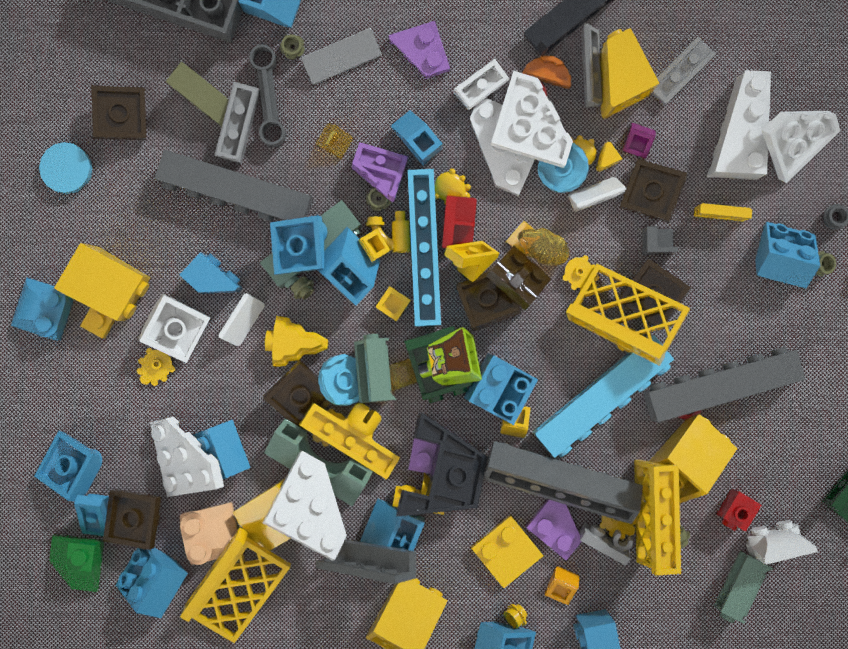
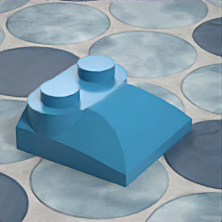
[270,215,327,275]
[11,277,74,341]
[34,431,102,501]

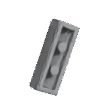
[581,24,603,108]
[301,28,382,85]
[214,82,260,165]

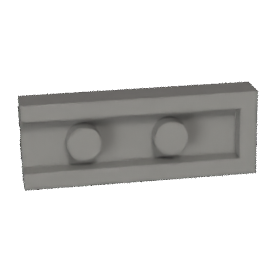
[652,36,716,105]

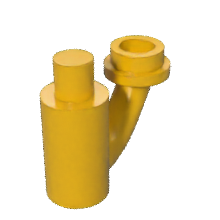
[366,211,411,253]

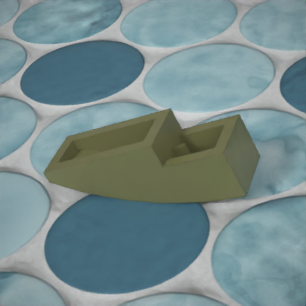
[166,61,229,127]

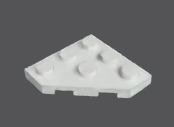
[490,71,573,168]
[469,98,535,196]
[762,111,840,183]
[150,417,224,497]
[263,451,347,560]

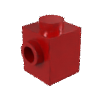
[716,488,762,532]

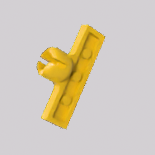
[299,403,400,480]

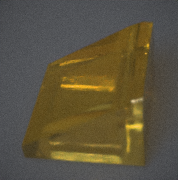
[316,123,354,159]
[389,358,417,392]

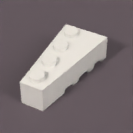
[707,70,771,180]

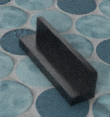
[524,0,613,57]

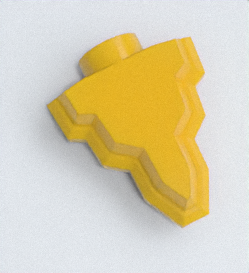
[265,316,328,367]

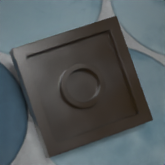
[91,85,146,140]
[620,159,688,223]
[486,246,552,311]
[619,259,692,330]
[455,271,522,332]
[263,360,331,429]
[103,489,161,550]

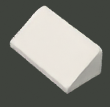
[453,59,510,110]
[568,177,626,212]
[219,293,265,346]

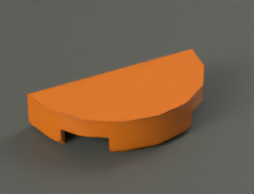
[522,55,571,89]

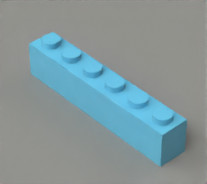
[408,169,441,327]
[532,335,674,458]

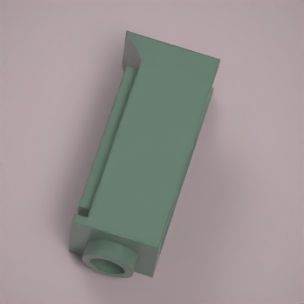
[354,334,397,403]
[714,551,774,624]

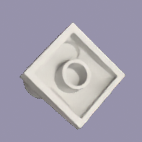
[138,294,210,363]
[746,520,817,564]

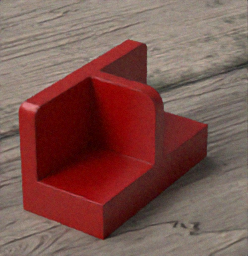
[442,196,477,248]

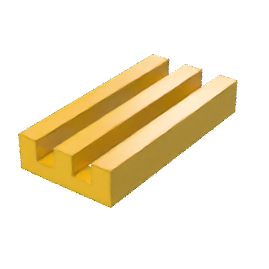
[693,203,752,222]

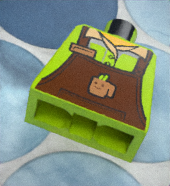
[418,327,482,386]

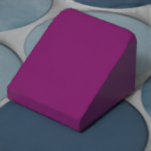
[622,123,656,159]

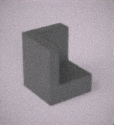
[642,226,678,255]

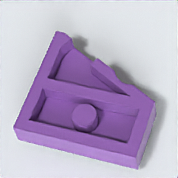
[389,21,450,79]
[352,142,408,202]

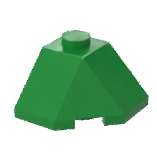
[49,534,104,592]

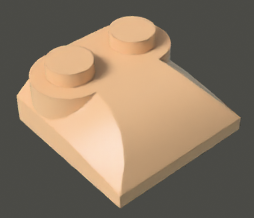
[180,502,238,565]

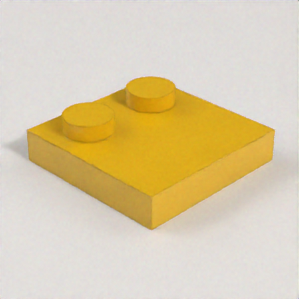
[471,515,543,588]

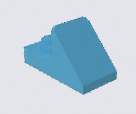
[74,494,109,536]

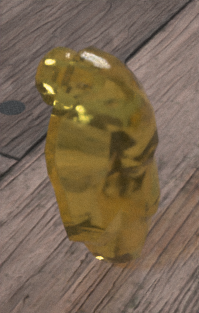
[518,228,570,266]

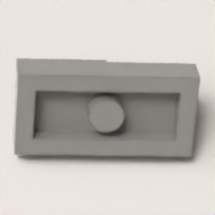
[579,522,633,565]

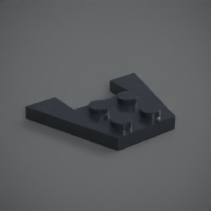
[396,412,488,517]

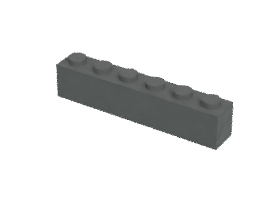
[154,150,314,222]
[643,346,806,422]
[483,441,643,524]

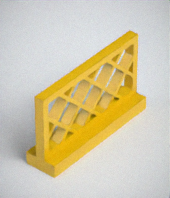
[566,264,690,366]
[634,460,681,576]
[180,528,291,643]

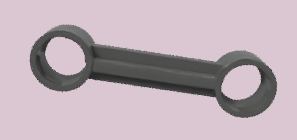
[249,44,287,148]

